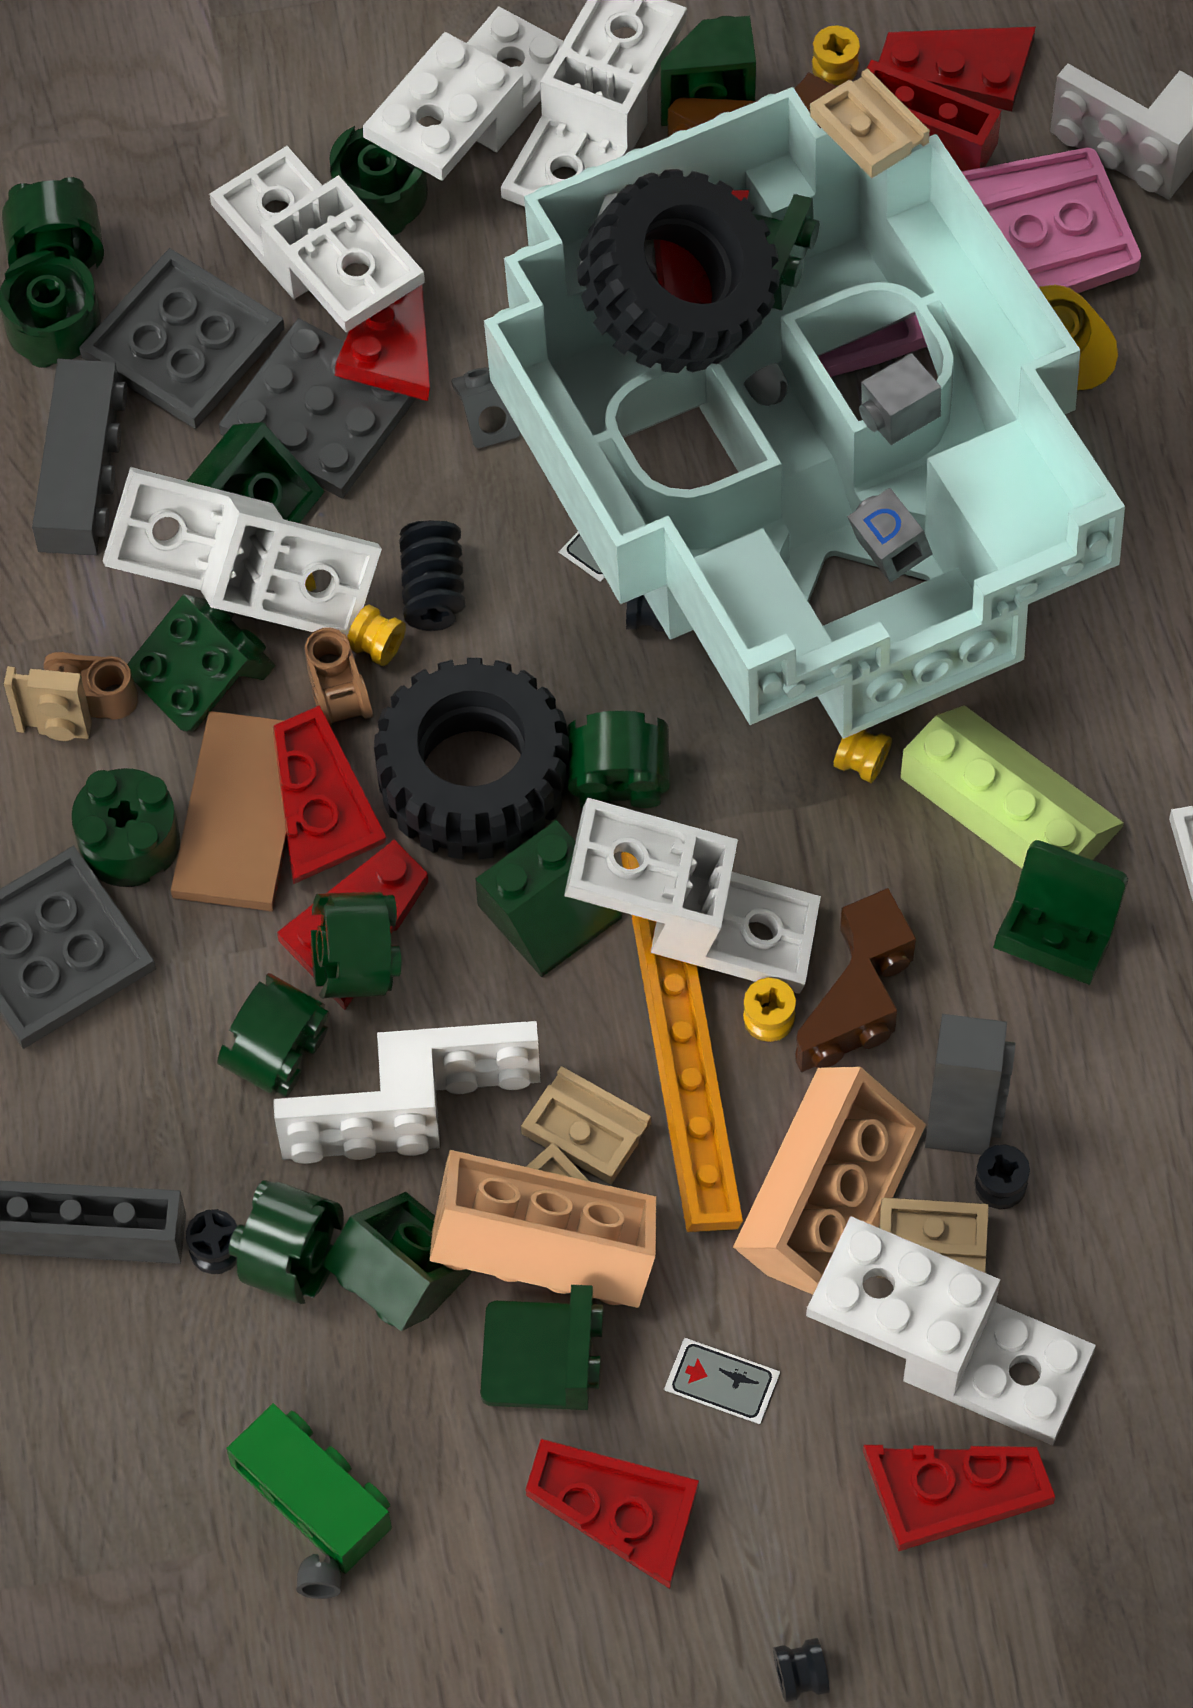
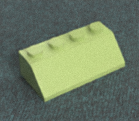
[900,705,1124,868]

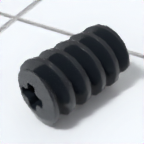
[399,520,466,631]

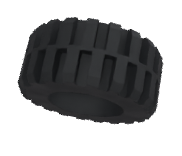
[577,169,780,373]
[374,658,569,860]

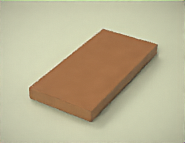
[171,711,287,911]

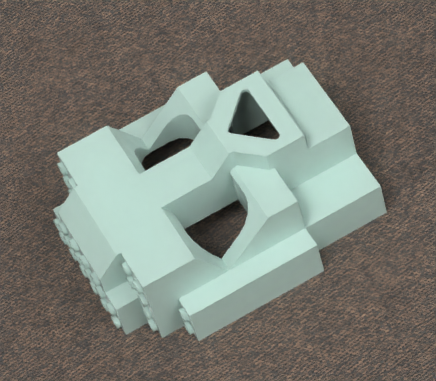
[484,87,1125,739]

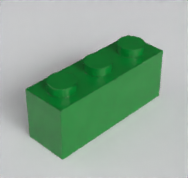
[226,1403,392,1574]

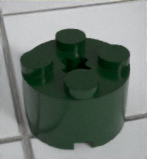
[329,126,428,235]
[2,177,104,269]
[0,251,101,368]
[567,711,670,808]
[72,768,180,887]
[311,892,402,999]
[217,973,329,1097]
[229,1180,344,1304]

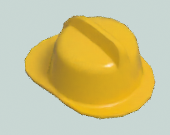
[1039,284,1118,390]

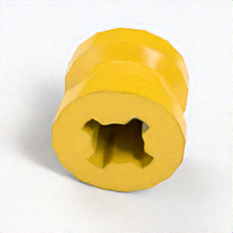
[812,25,860,86]
[347,604,406,666]
[833,729,892,783]
[743,977,796,1042]

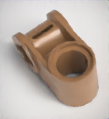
[305,628,373,728]
[44,652,138,720]

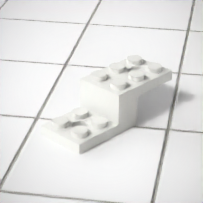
[501,0,687,207]
[363,6,564,181]
[1050,63,1193,200]
[210,146,425,332]
[102,467,382,637]
[564,798,821,994]
[274,1021,541,1164]
[806,1216,1096,1446]

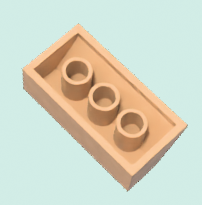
[733,1067,926,1295]
[430,1150,656,1308]

